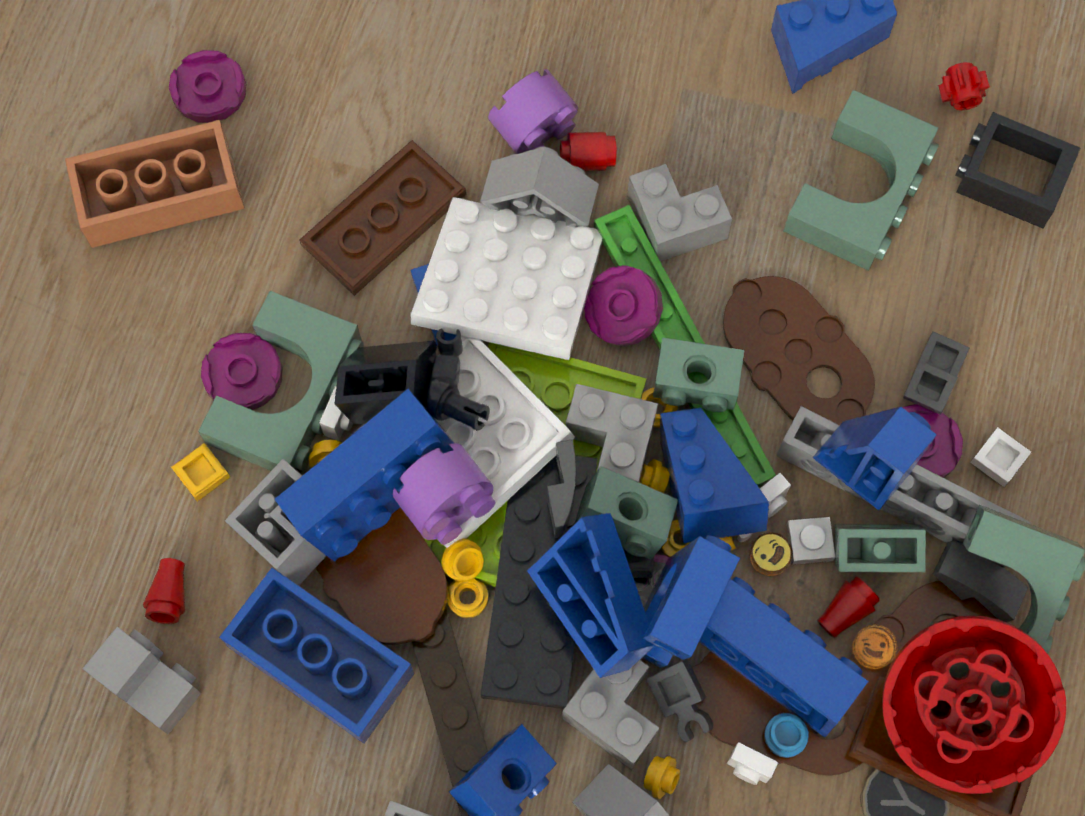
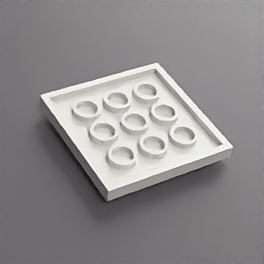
[411,197,602,360]
[353,336,575,548]

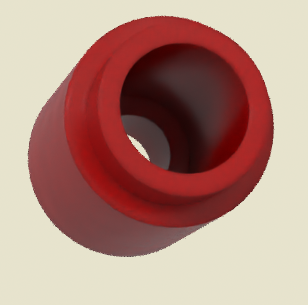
[560,132,617,171]

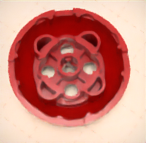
[882,616,1066,794]

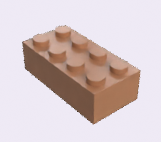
[65,120,245,248]

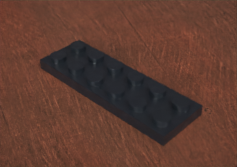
[481,456,597,709]

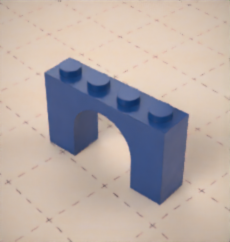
[642,535,740,668]

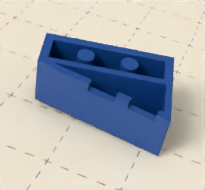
[771,0,897,94]
[812,407,937,510]
[660,408,769,543]
[527,513,656,678]

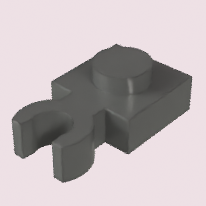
[646,659,713,742]

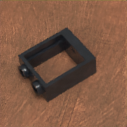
[955,112,1081,229]

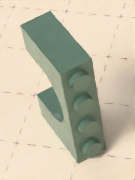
[783,90,939,271]
[198,291,364,471]
[929,504,1085,696]

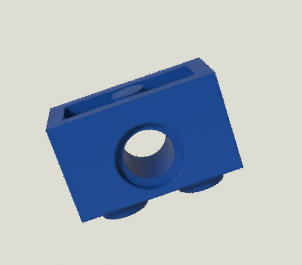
[449,724,557,816]

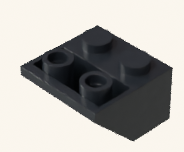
[334,340,437,424]

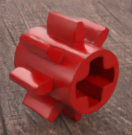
[938,62,990,111]

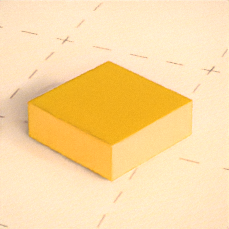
[171,443,230,502]

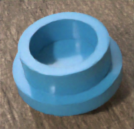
[764,713,809,758]

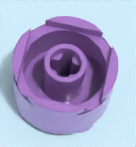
[488,69,578,154]
[393,443,496,545]

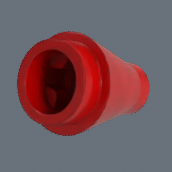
[143,558,185,624]
[817,576,880,639]

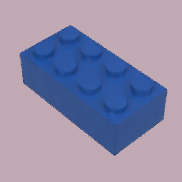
[275,389,455,562]
[219,568,415,744]
[699,577,868,738]

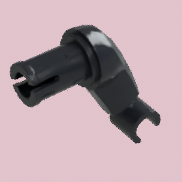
[426,328,490,431]

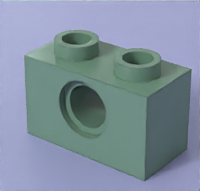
[653,338,744,412]
[574,466,678,560]
[835,524,926,572]

